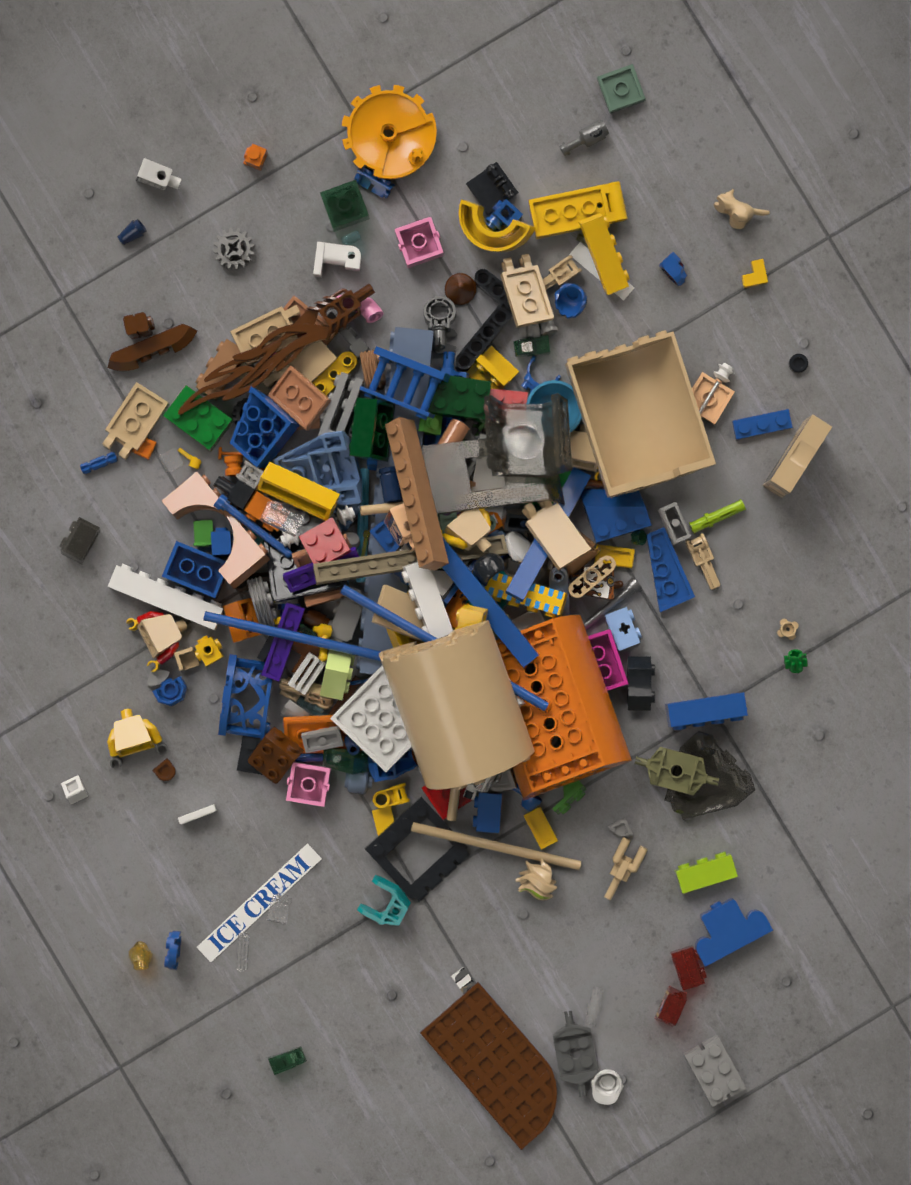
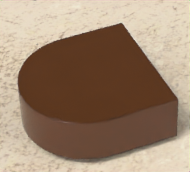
[152,758,176,781]

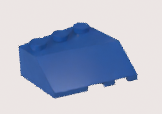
[230,386,300,469]
[580,489,651,543]

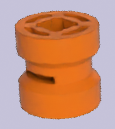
[224,455,243,476]

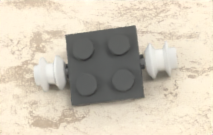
[280,505,356,549]

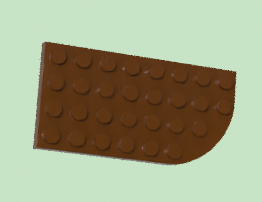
[420,982,557,1150]

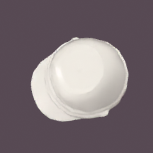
[591,1069,624,1105]

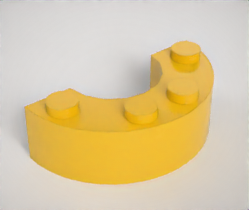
[459,199,536,252]

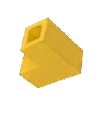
[741,259,768,288]

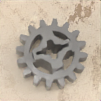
[213,228,255,270]

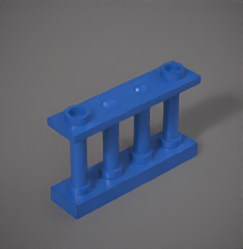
[359,346,451,420]

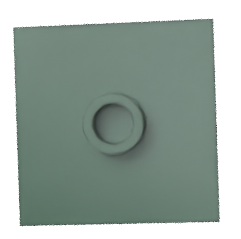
[597,64,646,114]

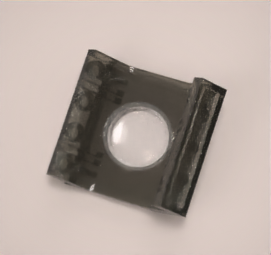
[483,393,572,478]

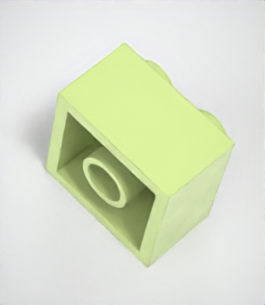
[320,649,356,700]

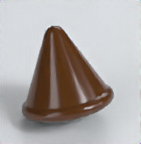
[445,273,476,305]

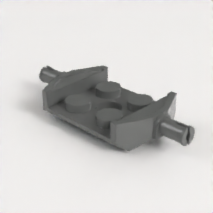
[553,1011,599,1097]

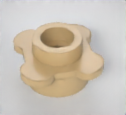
[777,619,799,640]

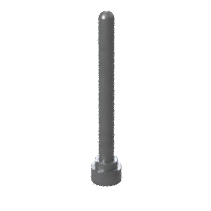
[584,577,643,630]

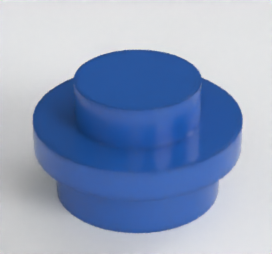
[485,214,503,232]

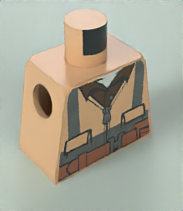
[384,503,415,551]

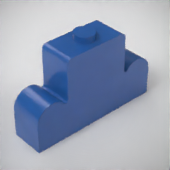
[695,898,773,967]

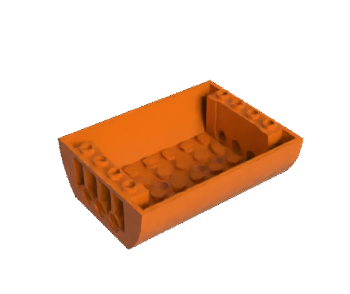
[496,615,632,800]

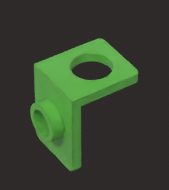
[193,520,213,547]

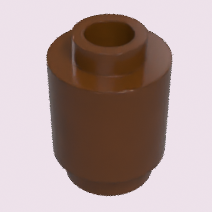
[302,607,330,630]

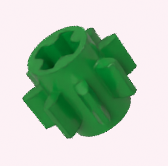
[784,649,808,673]

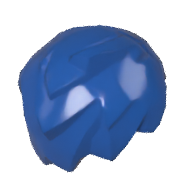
[554,283,587,318]

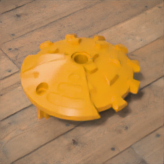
[342,85,437,179]

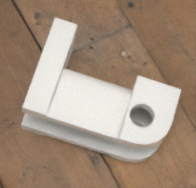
[313,242,361,277]

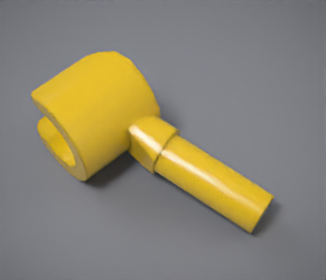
[178,448,201,469]

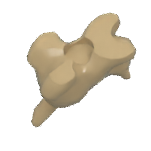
[714,189,770,229]

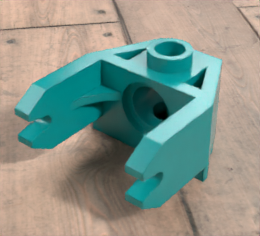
[357,875,411,925]

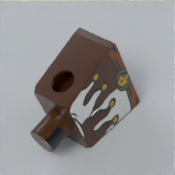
[570,563,614,600]

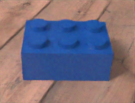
[162,541,226,599]

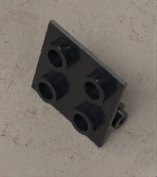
[466,162,519,215]

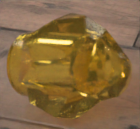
[128,941,153,970]

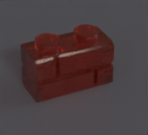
[670,945,707,990]

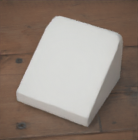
[61,775,88,804]

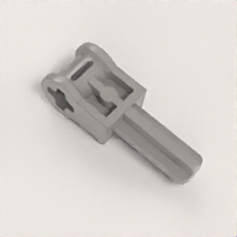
[236,460,279,500]

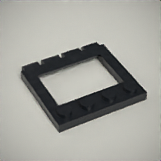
[364,797,470,902]

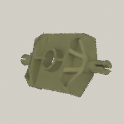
[634,747,720,796]

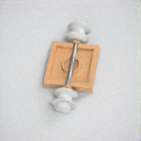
[692,363,735,425]

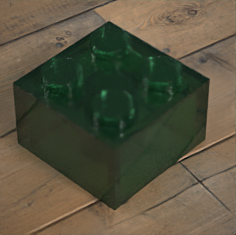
[320,180,370,232]

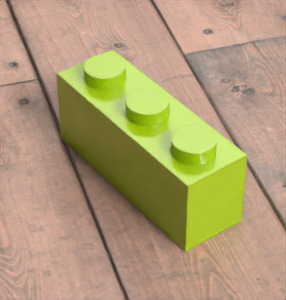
[674,851,738,894]

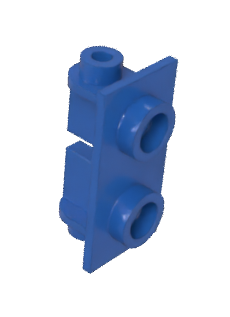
[354,166,395,198]

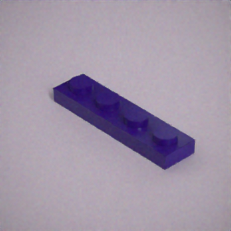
[283,547,360,593]
[261,602,305,681]

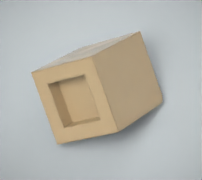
[174,647,200,671]

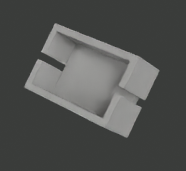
[683,1035,747,1107]

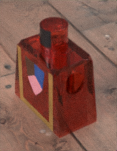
[654,985,687,1027]

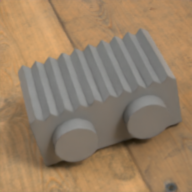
[658,502,691,545]

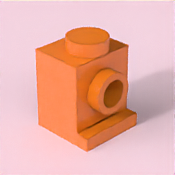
[243,143,268,171]

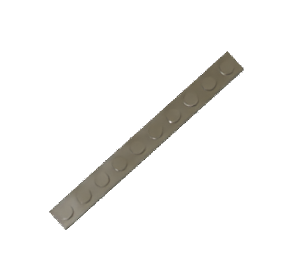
[313,535,508,585]

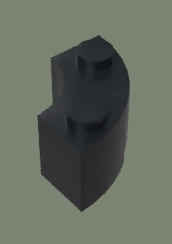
[627,656,655,711]

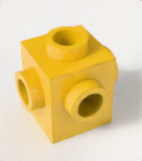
[194,635,224,666]

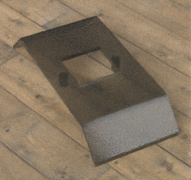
[421,432,565,514]

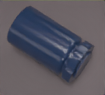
[379,466,403,503]

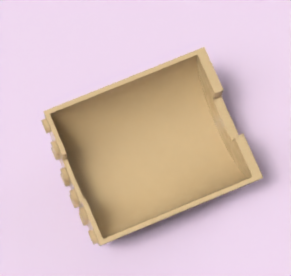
[565,330,716,498]
[379,620,535,790]

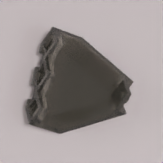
[664,731,756,820]

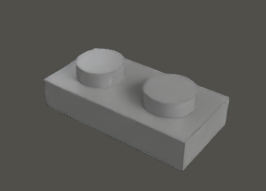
[301,726,344,753]

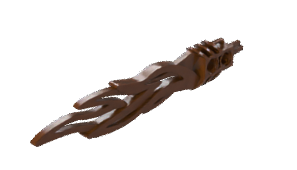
[178,283,375,415]

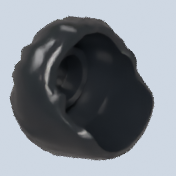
[473,553,505,586]

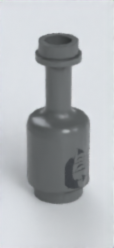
[559,121,609,156]

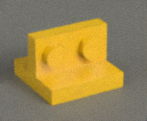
[467,345,519,390]

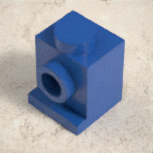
[492,199,523,228]

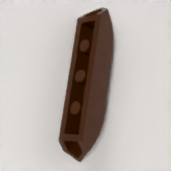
[107,324,198,371]

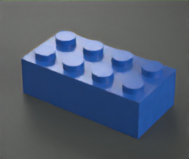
[665,692,748,730]

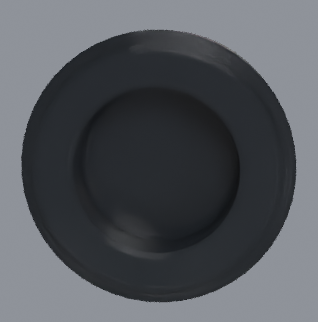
[789,354,808,373]

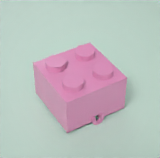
[395,217,444,268]
[286,762,331,807]

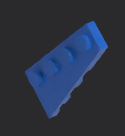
[646,527,695,612]

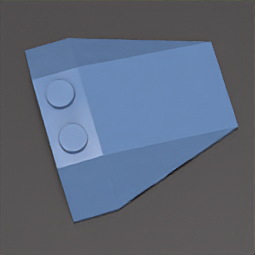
[274,431,362,505]

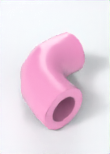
[336,295,384,323]

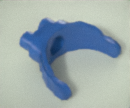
[521,356,561,393]

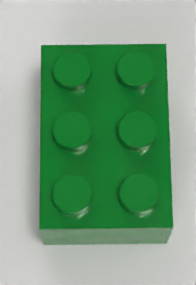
[163,385,233,452]

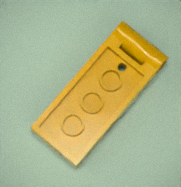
[528,181,628,239]

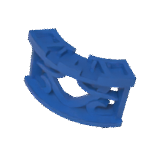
[218,654,273,740]

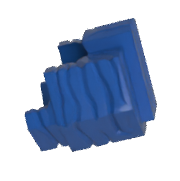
[152,676,187,706]

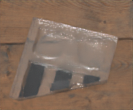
[260,501,306,537]

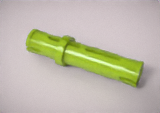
[689,499,746,534]

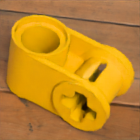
[372,783,410,808]

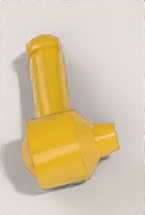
[313,624,332,662]

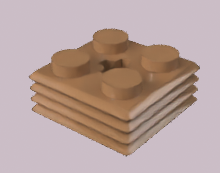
[360,349,386,391]

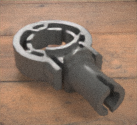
[423,296,456,350]

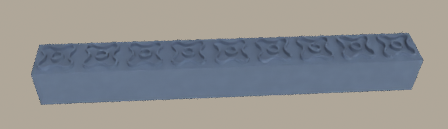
[356,327,434,674]

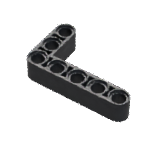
[456,269,513,371]

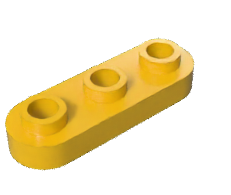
[312,352,357,396]

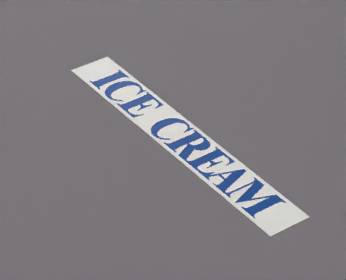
[197,843,322,962]

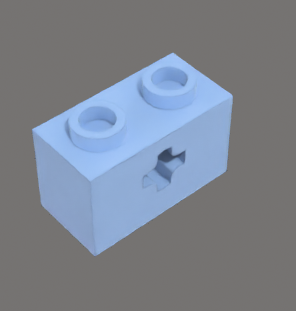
[604,607,642,651]

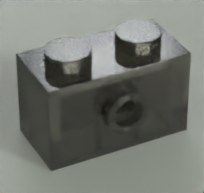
[60,517,100,565]

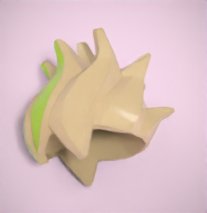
[516,858,557,901]

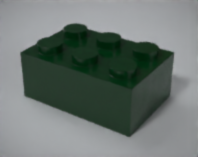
[428,376,492,423]
[349,398,395,462]

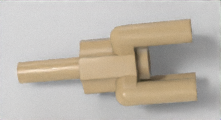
[604,837,648,900]

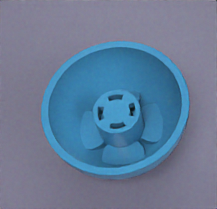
[526,380,582,437]

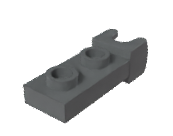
[327,311,369,360]

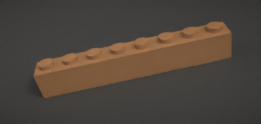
[385,417,449,571]

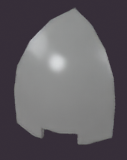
[279,699,313,717]

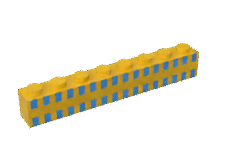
[458,570,568,618]

